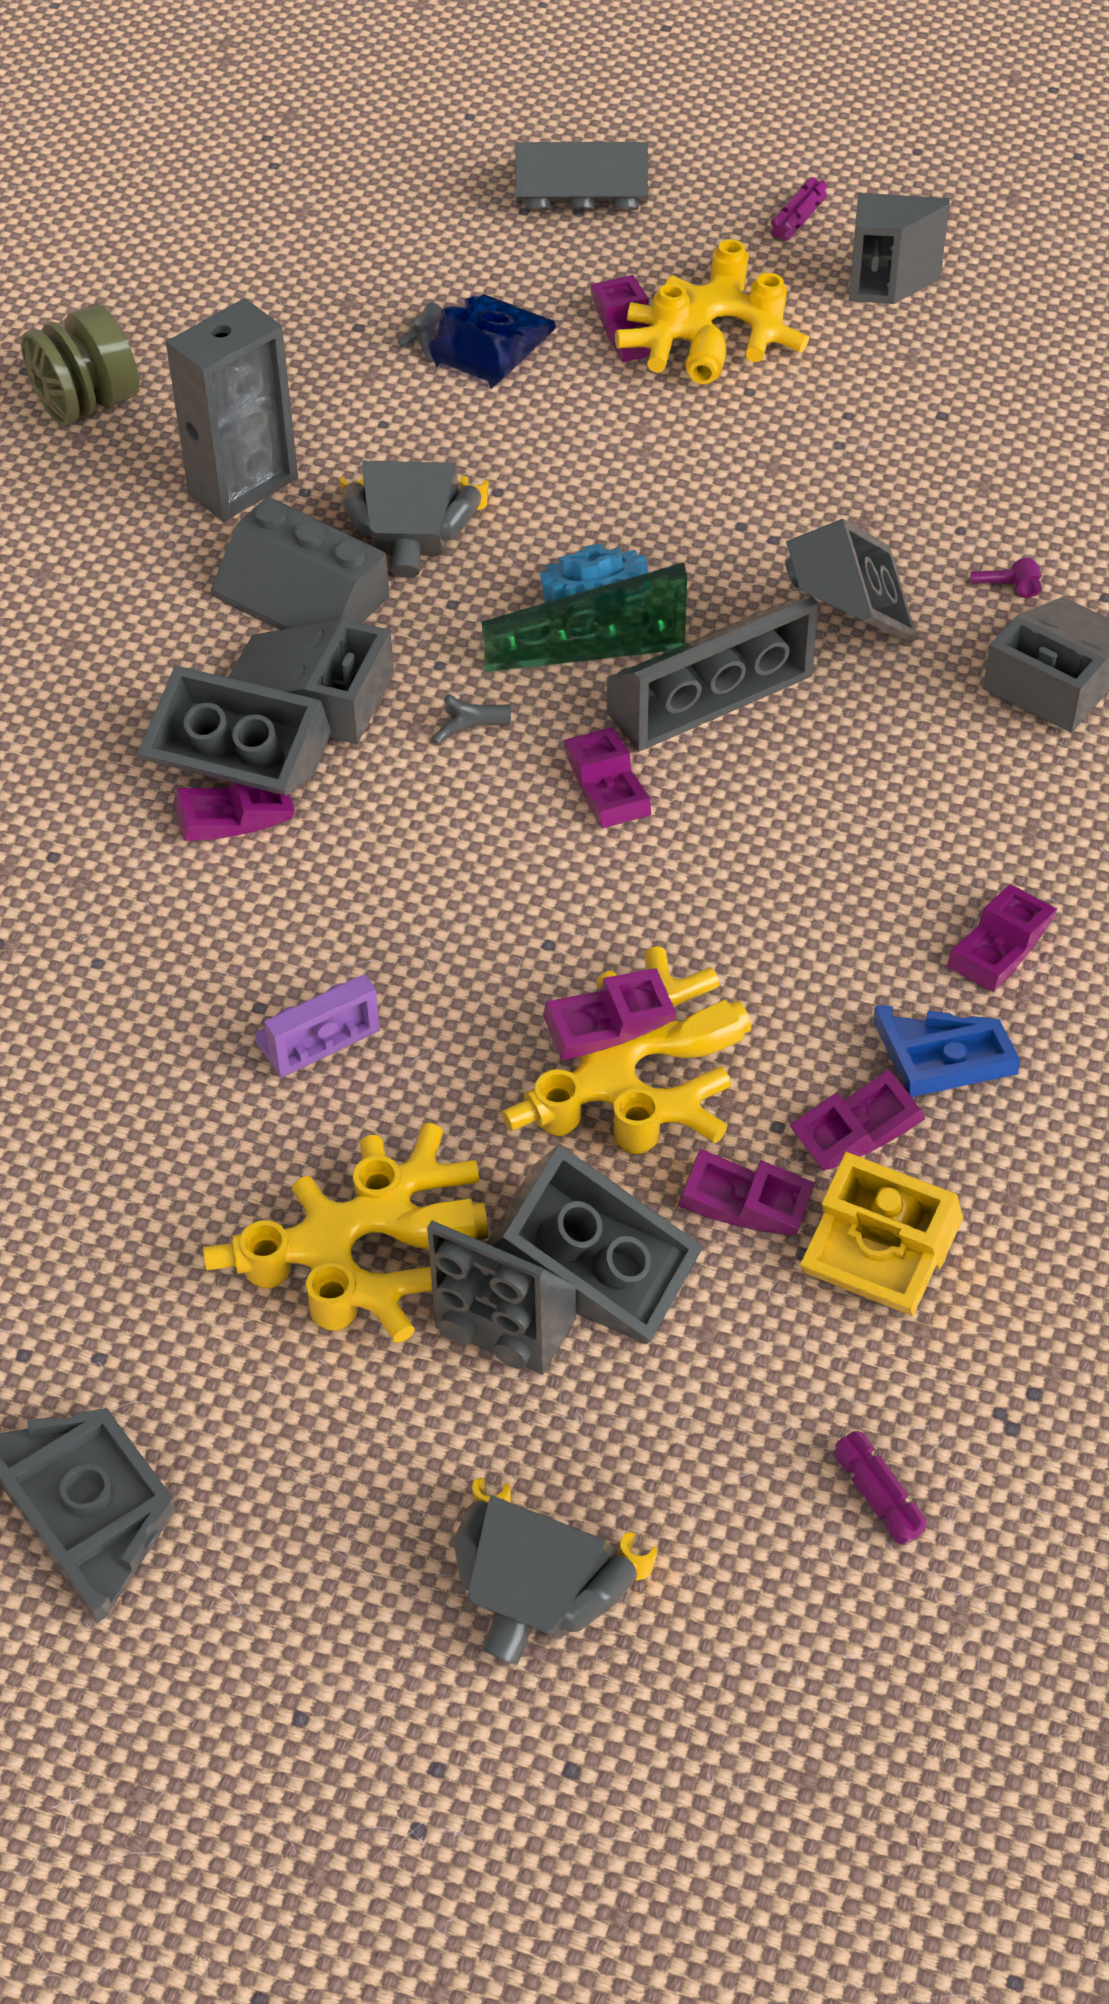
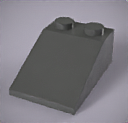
[486,1144,704,1344]

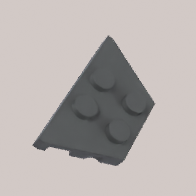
[0,1408,176,1623]

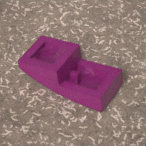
[590,275,651,363]
[563,727,651,828]
[173,782,295,841]
[946,884,1057,993]
[543,968,677,1061]
[790,1069,925,1171]
[677,1149,815,1235]

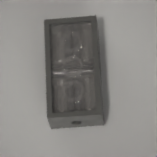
[166,298,298,522]

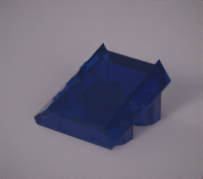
[428,294,556,389]

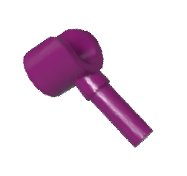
[970,557,1042,598]

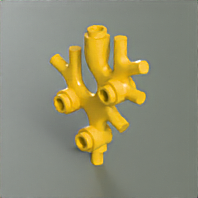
[615,239,809,384]
[501,946,751,1155]
[203,1123,489,1343]

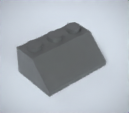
[515,142,648,211]
[211,496,389,630]
[785,519,918,643]
[137,665,331,796]

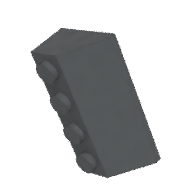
[607,597,819,752]

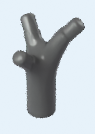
[398,302,442,362]
[432,694,511,744]

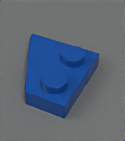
[874,1005,1020,1097]

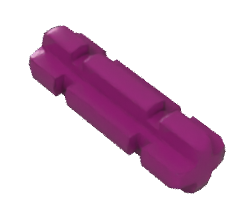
[770,177,827,241]
[834,1431,927,1545]

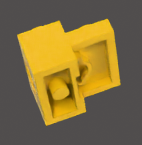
[800,1152,963,1316]

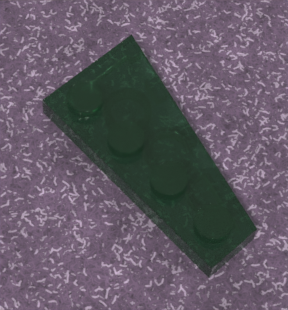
[482,562,687,672]

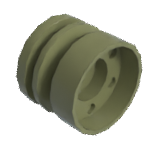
[21,303,140,426]

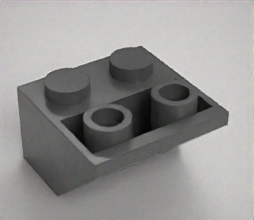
[849,193,950,304]

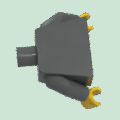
[339,460,489,578]
[453,1477,658,1665]

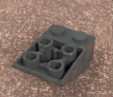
[983,597,1109,733]
[228,619,394,744]
[427,1220,576,1375]

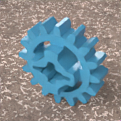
[540,544,650,614]

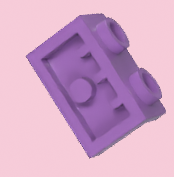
[255,974,380,1078]

